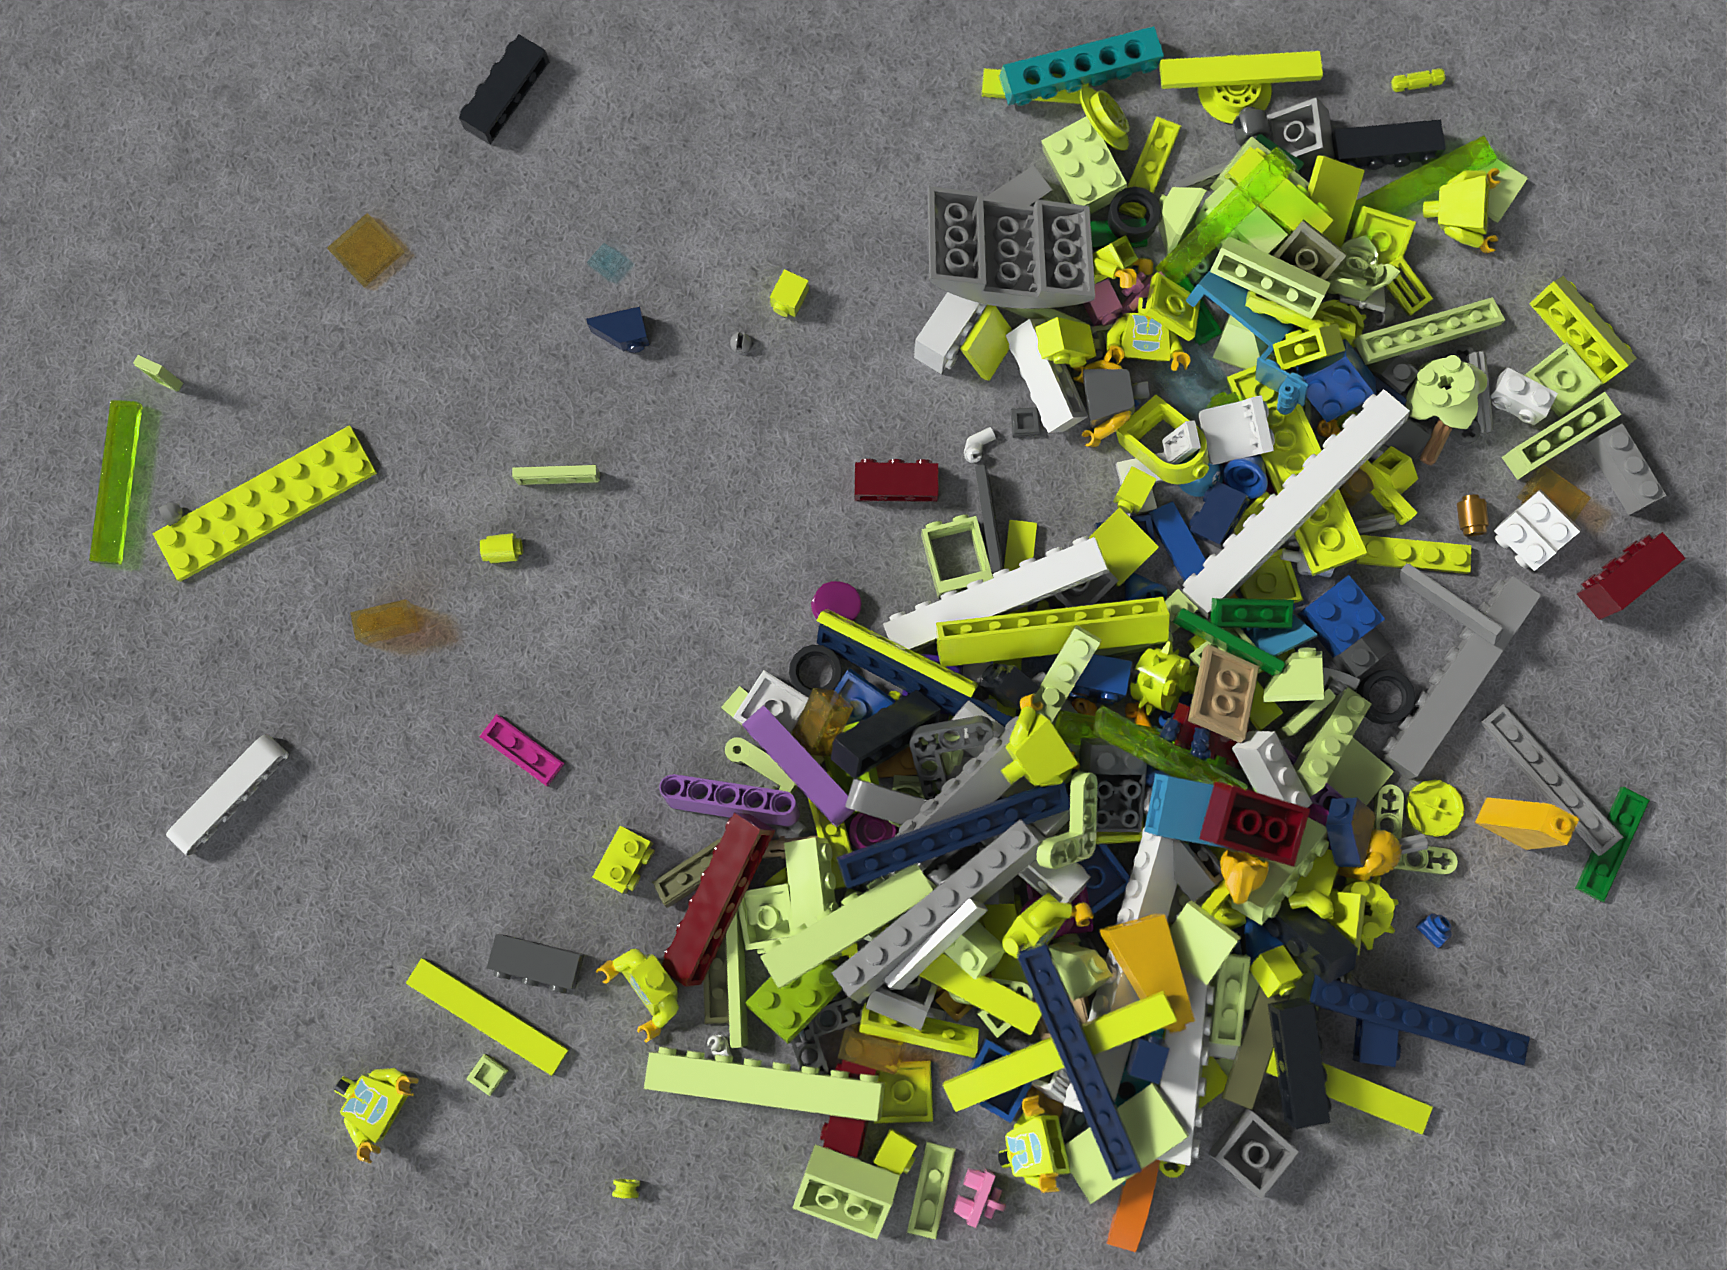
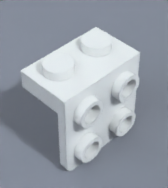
[1199,395,1275,465]

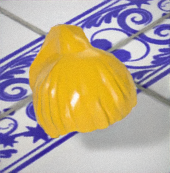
[1337,829,1402,881]
[1220,850,1269,904]

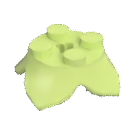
[1325,235,1400,301]
[1406,355,1487,429]

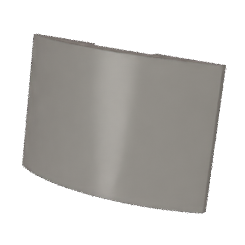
[928,186,1095,309]

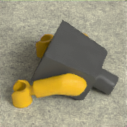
[1073,359,1149,447]

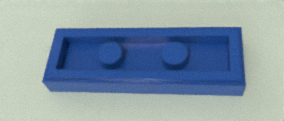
[1147,501,1206,582]

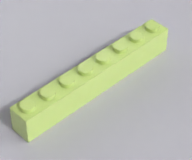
[644,1047,885,1121]

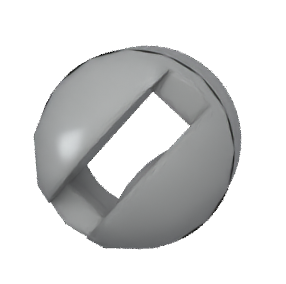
[1372,302,1396,326]
[730,332,752,355]
[159,503,184,526]

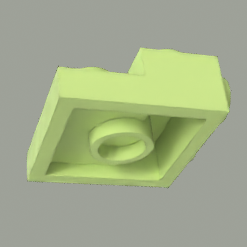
[738,883,794,954]

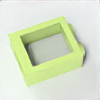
[921,514,993,598]

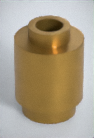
[1457,494,1489,537]

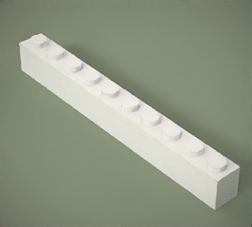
[1183,389,1410,619]
[1064,827,1177,1112]

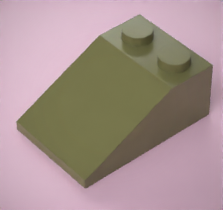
[1273,219,1348,280]

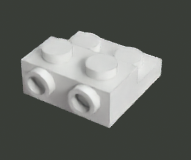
[1494,489,1581,571]

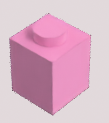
[1083,279,1122,326]

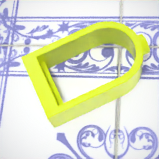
[1116,395,1209,484]

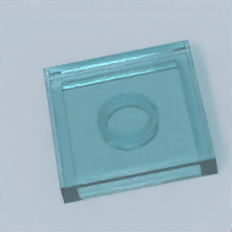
[1152,343,1229,417]

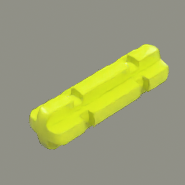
[1391,68,1445,92]

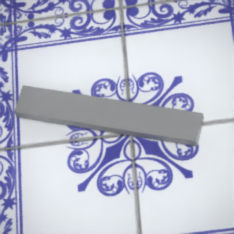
[1480,704,1623,856]

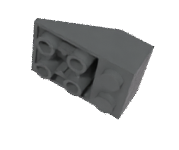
[1079,738,1148,832]

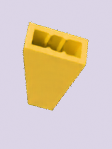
[1475,797,1580,850]
[1100,913,1195,1033]

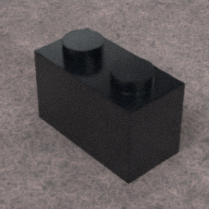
[979,663,1040,710]

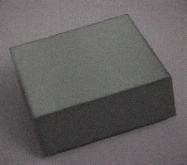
[1010,407,1040,437]

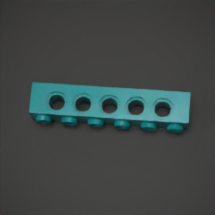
[999,26,1164,106]

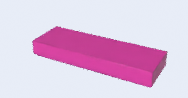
[479,714,565,787]

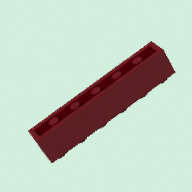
[661,813,775,986]

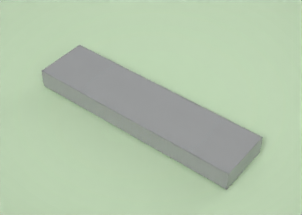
[1400,563,1503,645]

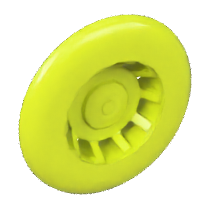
[1198,55,1272,124]
[1080,86,1130,151]

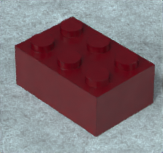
[1577,532,1686,620]
[1199,781,1310,867]

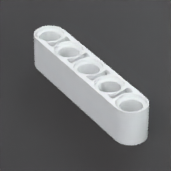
[166,734,289,856]

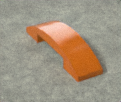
[1107,1160,1160,1252]

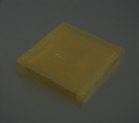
[327,213,405,288]

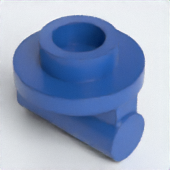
[1416,913,1452,948]

